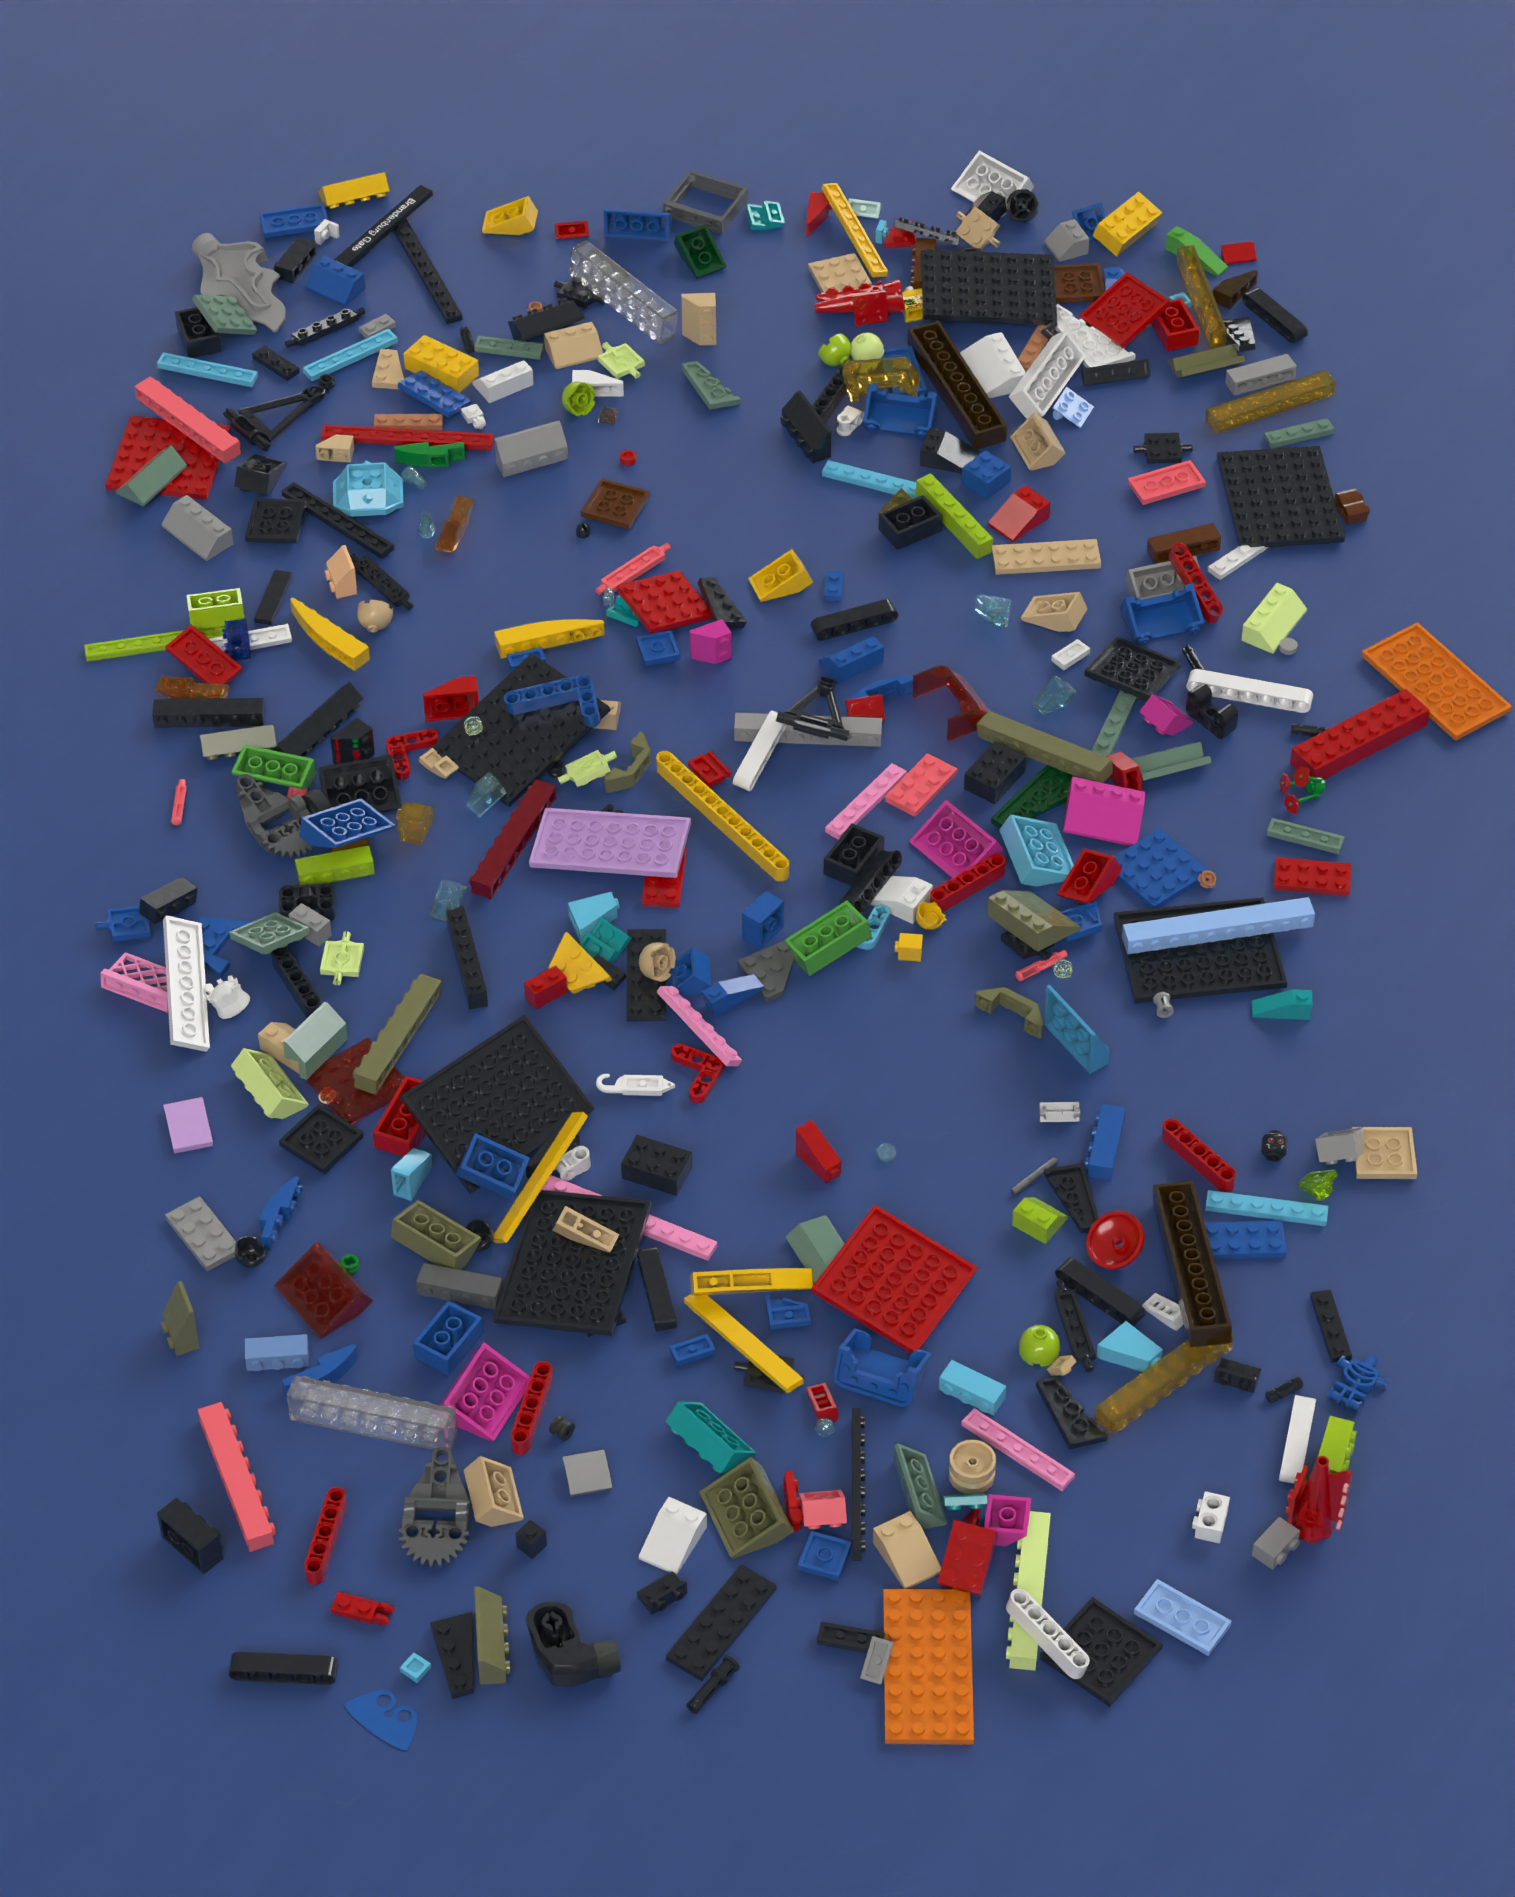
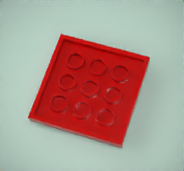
[1079,272,1171,349]
[617,570,713,634]

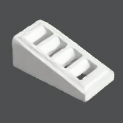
[1142,1293,1184,1331]

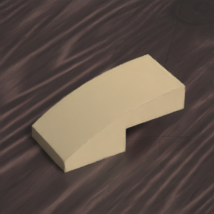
[419,748,459,779]

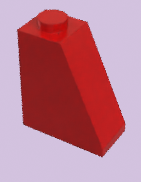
[1105,752,1143,791]
[796,1120,842,1183]

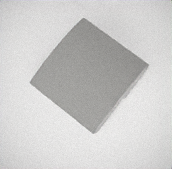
[562,1450,612,1497]

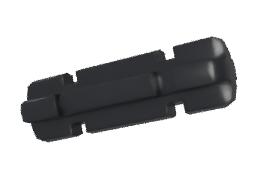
[460,326,475,353]
[1182,645,1204,670]
[1291,724,1327,736]
[1265,1377,1303,1403]

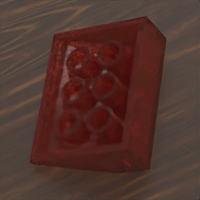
[275,1242,374,1338]

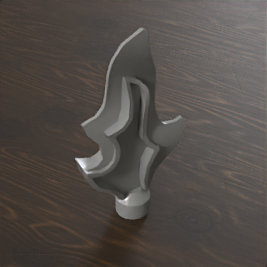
[192,233,286,333]

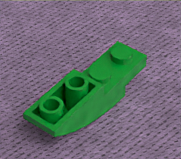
[394,442,465,467]

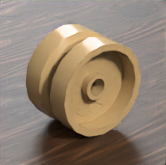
[949,1440,996,1494]

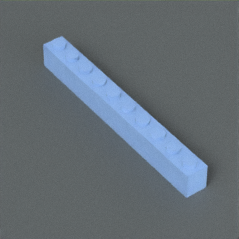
[1122,897,1315,954]

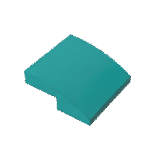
[745,201,785,230]
[606,594,642,627]
[579,917,632,963]

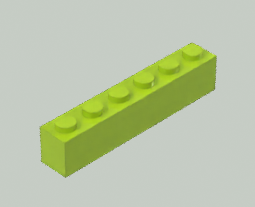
[915,473,993,559]

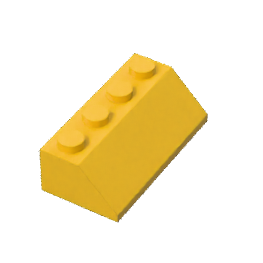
[318,172,390,209]

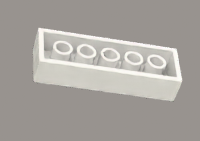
[1009,331,1086,419]

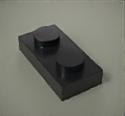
[593,954,627,991]

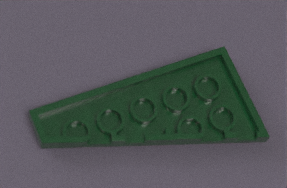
[991,765,1079,828]

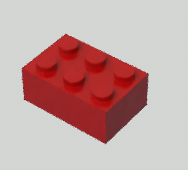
[1151,298,1200,352]
[937,1520,998,1597]

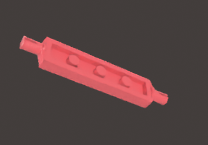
[595,543,671,595]

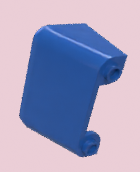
[863,384,938,438]
[1120,584,1205,644]
[833,1328,932,1407]

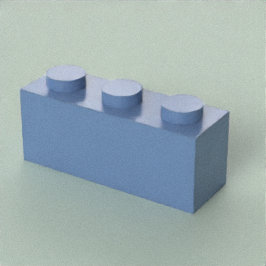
[245,1334,309,1371]

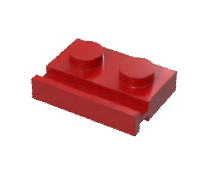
[845,694,886,721]
[688,750,731,788]

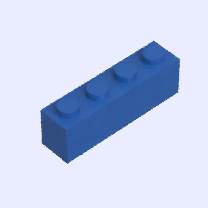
[1085,1104,1126,1181]

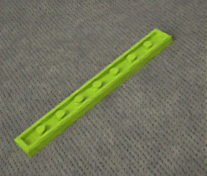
[84,625,229,662]

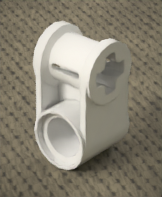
[837,406,864,436]
[554,1146,591,1181]

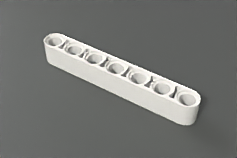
[1186,669,1313,713]

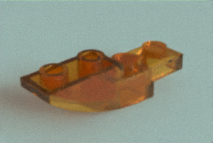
[435,495,474,553]
[155,676,230,699]

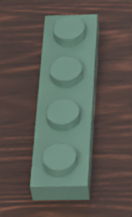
[474,336,544,360]
[1264,418,1334,449]
[1266,818,1345,854]

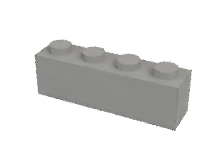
[1225,354,1297,396]

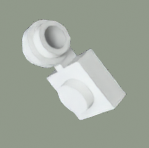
[461,404,486,430]

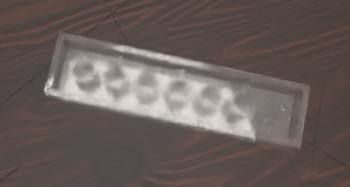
[569,240,678,345]
[287,1375,458,1451]

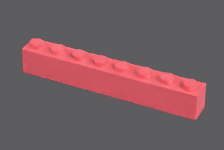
[134,376,241,464]
[198,1402,276,1552]

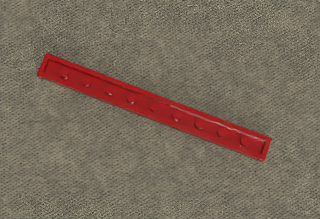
[321,425,494,450]

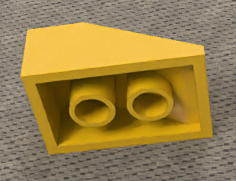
[482,196,538,235]
[748,549,814,602]

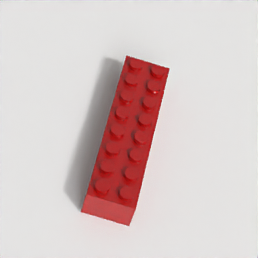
[1290,689,1430,781]

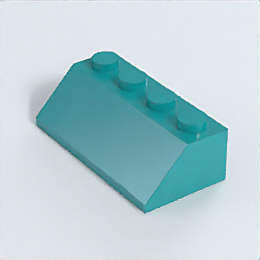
[665,1401,757,1474]

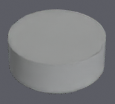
[1279,638,1298,655]

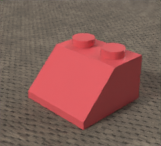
[799,1490,847,1529]

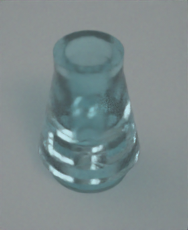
[401,466,427,490]
[418,511,436,538]

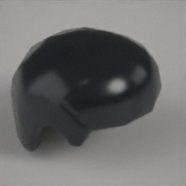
[464,1219,494,1252]
[235,1236,266,1268]

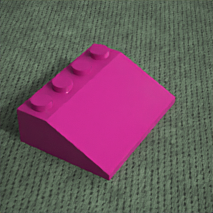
[1063,777,1145,846]
[909,800,1004,878]
[435,1343,530,1442]

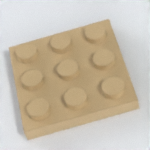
[808,253,872,293]
[1352,1127,1417,1179]

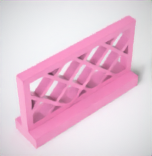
[101,952,169,1013]

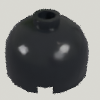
[1006,189,1040,223]

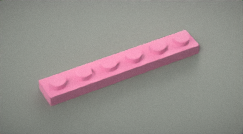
[825,763,907,840]
[657,986,742,1066]

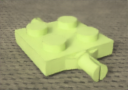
[598,342,645,379]
[558,750,617,787]
[320,931,364,985]

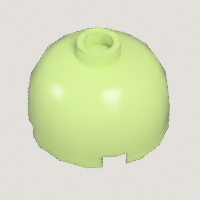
[851,332,884,367]

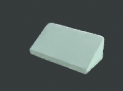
[848,198,882,219]

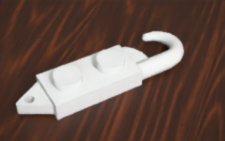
[596,1074,675,1096]

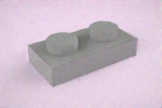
[359,314,396,339]
[860,1636,894,1685]

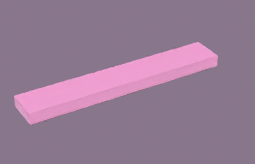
[961,1408,1075,1491]

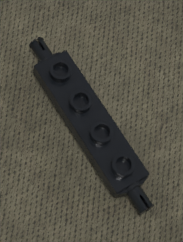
[285,307,365,348]
[350,553,413,610]
[1054,1279,1096,1372]

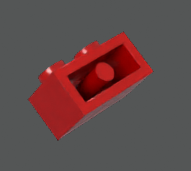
[524,966,568,1010]

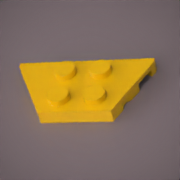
[548,932,612,994]

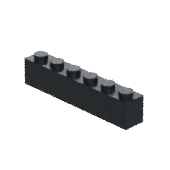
[271,682,364,756]
[152,698,265,728]
[446,907,488,1010]

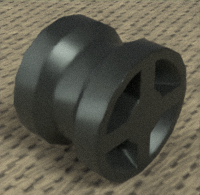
[549,1415,575,1441]

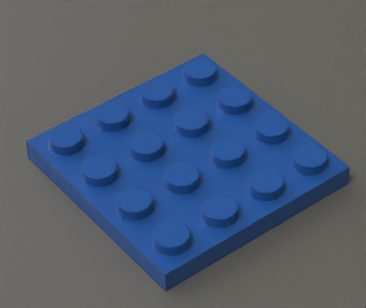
[1114,828,1210,909]

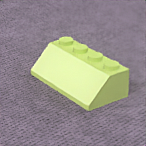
[1241,583,1307,654]
[231,1048,309,1119]

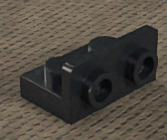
[1214,1358,1261,1393]
[637,1571,687,1615]

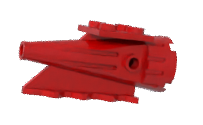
[815,280,904,326]
[1285,1456,1353,1543]

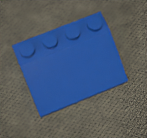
[299,798,396,848]

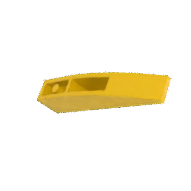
[290,597,370,671]
[494,619,605,659]
[690,1268,813,1296]

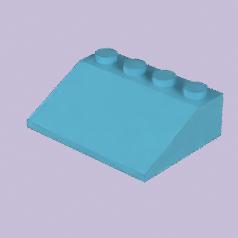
[999,815,1074,887]

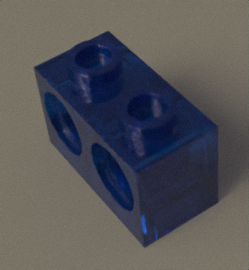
[222,619,251,660]

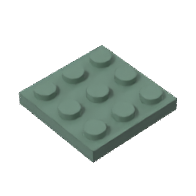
[192,295,257,335]
[229,912,310,954]

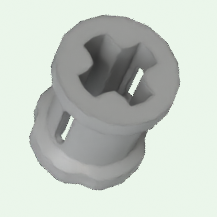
[1153,992,1174,1018]

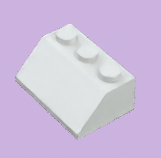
[472,360,533,403]

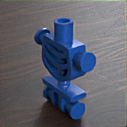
[1327,1354,1389,1413]

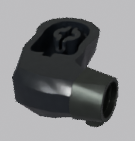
[526,1602,621,1687]

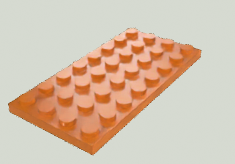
[1361,622,1512,741]
[883,1589,974,1745]

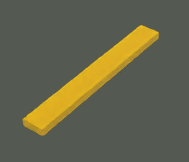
[821,183,888,278]
[493,1112,588,1243]
[684,1294,804,1394]

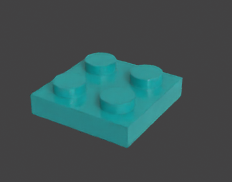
[941,1493,988,1510]

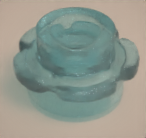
[876,1143,896,1162]
[815,1418,835,1438]

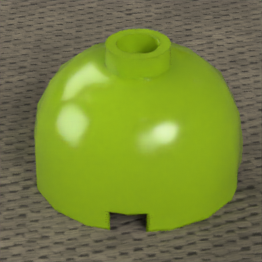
[818,333,851,367]
[561,381,596,416]
[1019,1325,1060,1367]

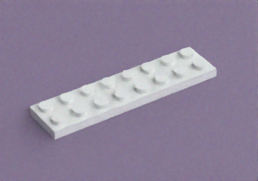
[163,916,210,1052]

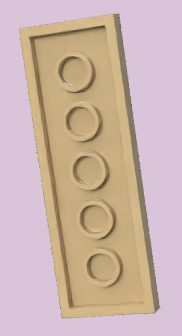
[992,539,1101,575]

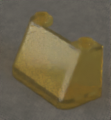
[842,357,920,402]

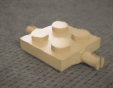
[956,206,1000,250]

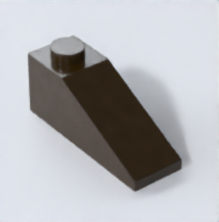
[1212,270,1258,310]

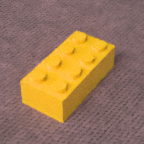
[1093,192,1163,256]
[404,335,479,393]

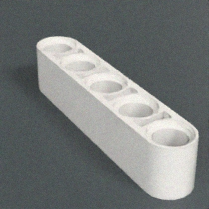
[733,710,787,792]
[1279,1395,1316,1484]
[1006,1589,1090,1679]

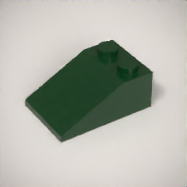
[674,224,727,279]

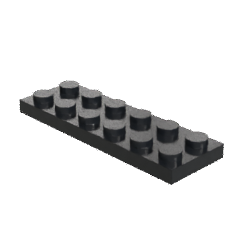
[627,929,666,1021]
[666,1565,777,1681]

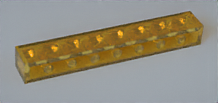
[1176,245,1227,348]
[1205,370,1336,434]
[1095,1333,1234,1435]

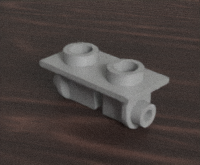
[1039,1102,1080,1122]

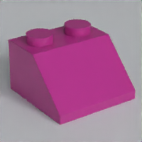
[689,619,732,664]
[1140,694,1194,736]
[984,1494,1031,1546]

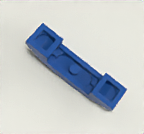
[851,676,917,699]

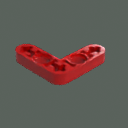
[386,729,438,780]
[671,1044,724,1104]

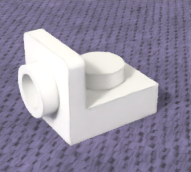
[314,219,340,245]

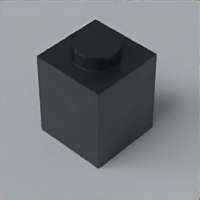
[515,1520,547,1559]

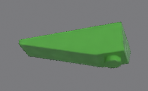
[1166,226,1228,277]

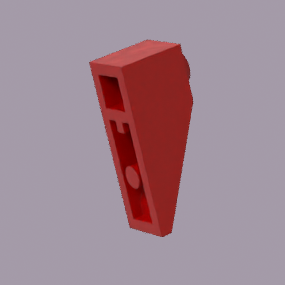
[806,192,832,236]

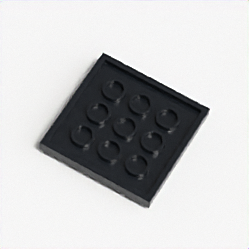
[1084,636,1181,701]
[1039,1597,1163,1707]

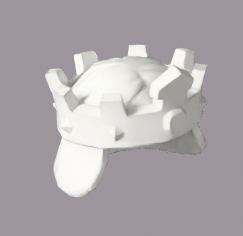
[204,975,250,1019]

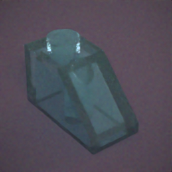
[975,594,1012,627]
[1032,675,1077,715]
[467,772,506,817]
[429,880,467,922]

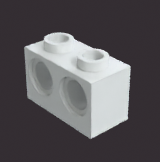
[1192,1491,1230,1544]

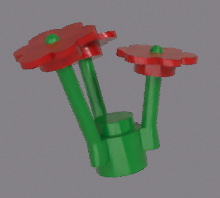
[1279,766,1326,814]

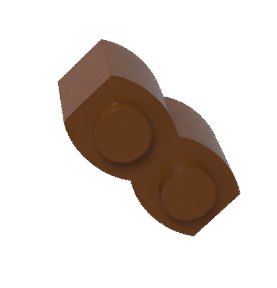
[1335,488,1370,525]

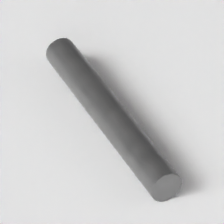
[1010,1157,1058,1196]

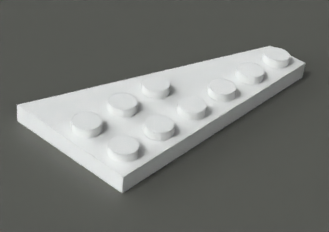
[1055,304,1136,368]

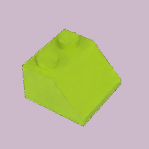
[1012,1197,1068,1244]

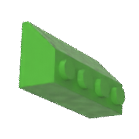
[231,745,316,789]
[784,901,872,976]

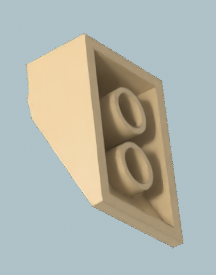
[1021,592,1087,632]
[873,1511,941,1589]

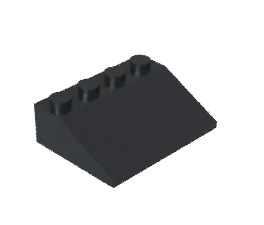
[318,755,402,813]

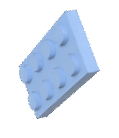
[1134,1579,1232,1656]

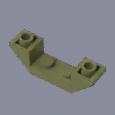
[604,732,651,793]
[975,987,1044,1039]

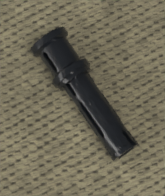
[686,1655,740,1714]

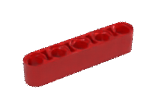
[1169,543,1223,624]
[930,854,1006,912]
[1162,1118,1236,1193]
[511,1361,553,1455]
[304,1487,347,1585]

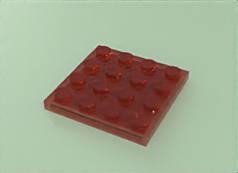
[303,1038,405,1125]

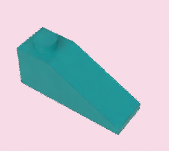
[1252,989,1313,1020]

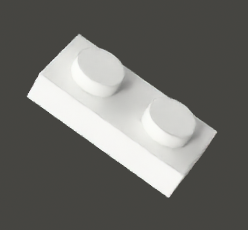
[1051,639,1090,670]

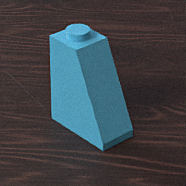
[568,892,620,942]
[391,1148,433,1201]
[1097,1321,1163,1374]

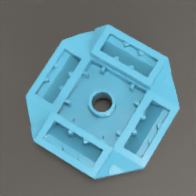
[333,460,404,517]

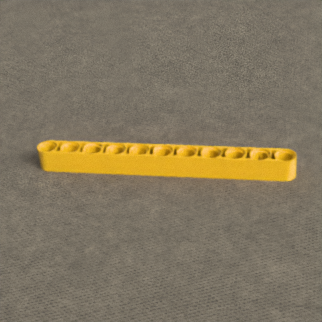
[656,751,789,882]

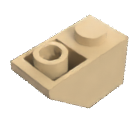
[315,435,354,463]

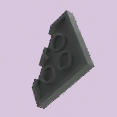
[737,940,795,1003]

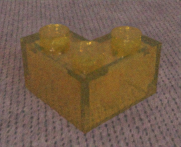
[396,802,434,845]

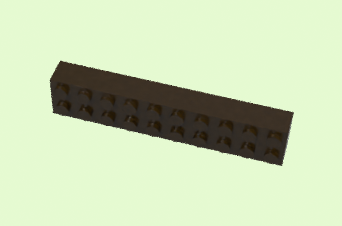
[907,321,1007,449]
[1153,1181,1232,1348]

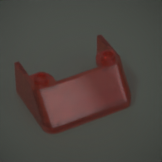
[912,665,991,741]

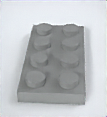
[165,1196,236,1272]

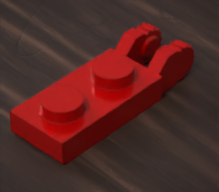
[783,1471,803,1532]
[330,1591,394,1626]

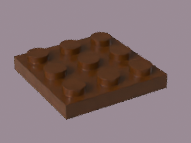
[1054,263,1105,303]
[581,478,650,530]

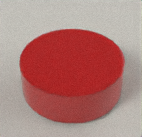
[619,450,637,466]

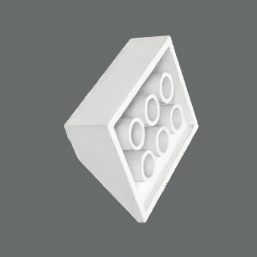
[951,150,1034,218]
[960,332,1026,398]

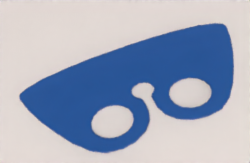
[344,1690,417,1750]

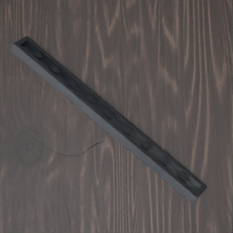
[393,219,463,324]

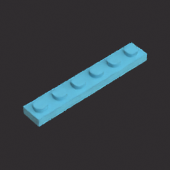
[303,329,398,382]
[157,352,258,387]
[822,460,917,499]
[1205,1190,1329,1226]

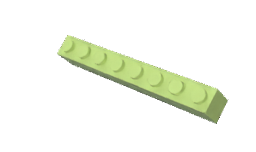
[1006,1511,1051,1671]

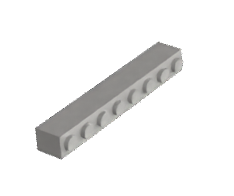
[734,713,882,747]

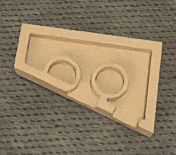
[372,349,404,389]

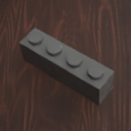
[416,1263,503,1309]

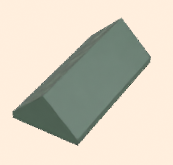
[116,445,187,507]
[894,1443,948,1530]

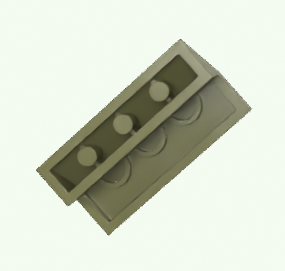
[1167,344,1245,378]

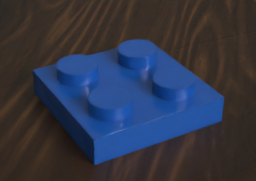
[636,630,680,666]
[798,1531,852,1581]

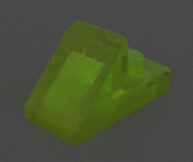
[1297,1169,1338,1201]

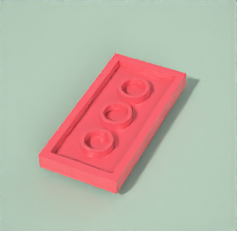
[1128,460,1206,505]
[885,753,958,817]

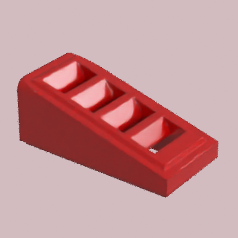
[806,1383,838,1425]

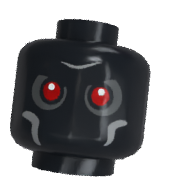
[1261,1130,1288,1162]

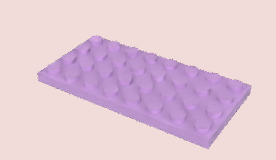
[529,808,691,878]

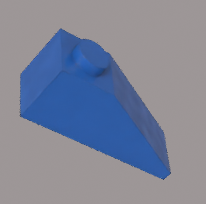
[702,974,764,1017]

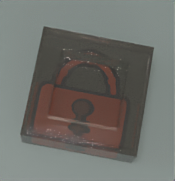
[598,407,619,425]

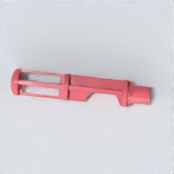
[171,779,187,826]
[1015,950,1068,982]

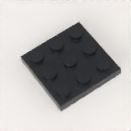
[245,498,307,544]
[279,1104,364,1174]

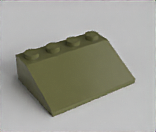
[987,890,1081,952]
[699,1457,794,1559]

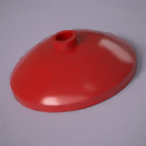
[1086,1211,1145,1270]

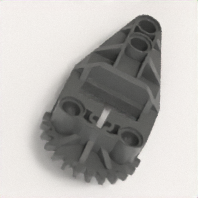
[236,774,313,859]
[398,1446,470,1568]

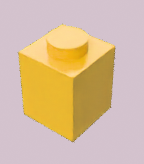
[895,933,923,962]

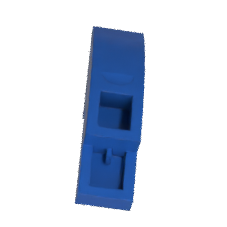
[259,1176,303,1250]
[282,1343,358,1398]

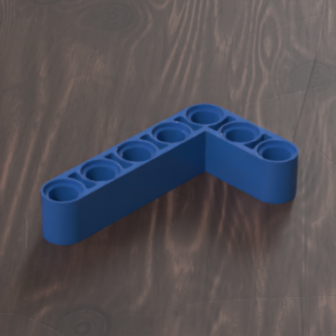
[504,674,601,727]

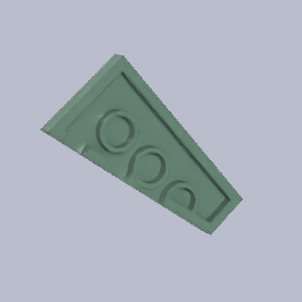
[681,361,741,410]

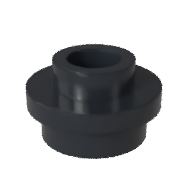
[318,374,335,390]

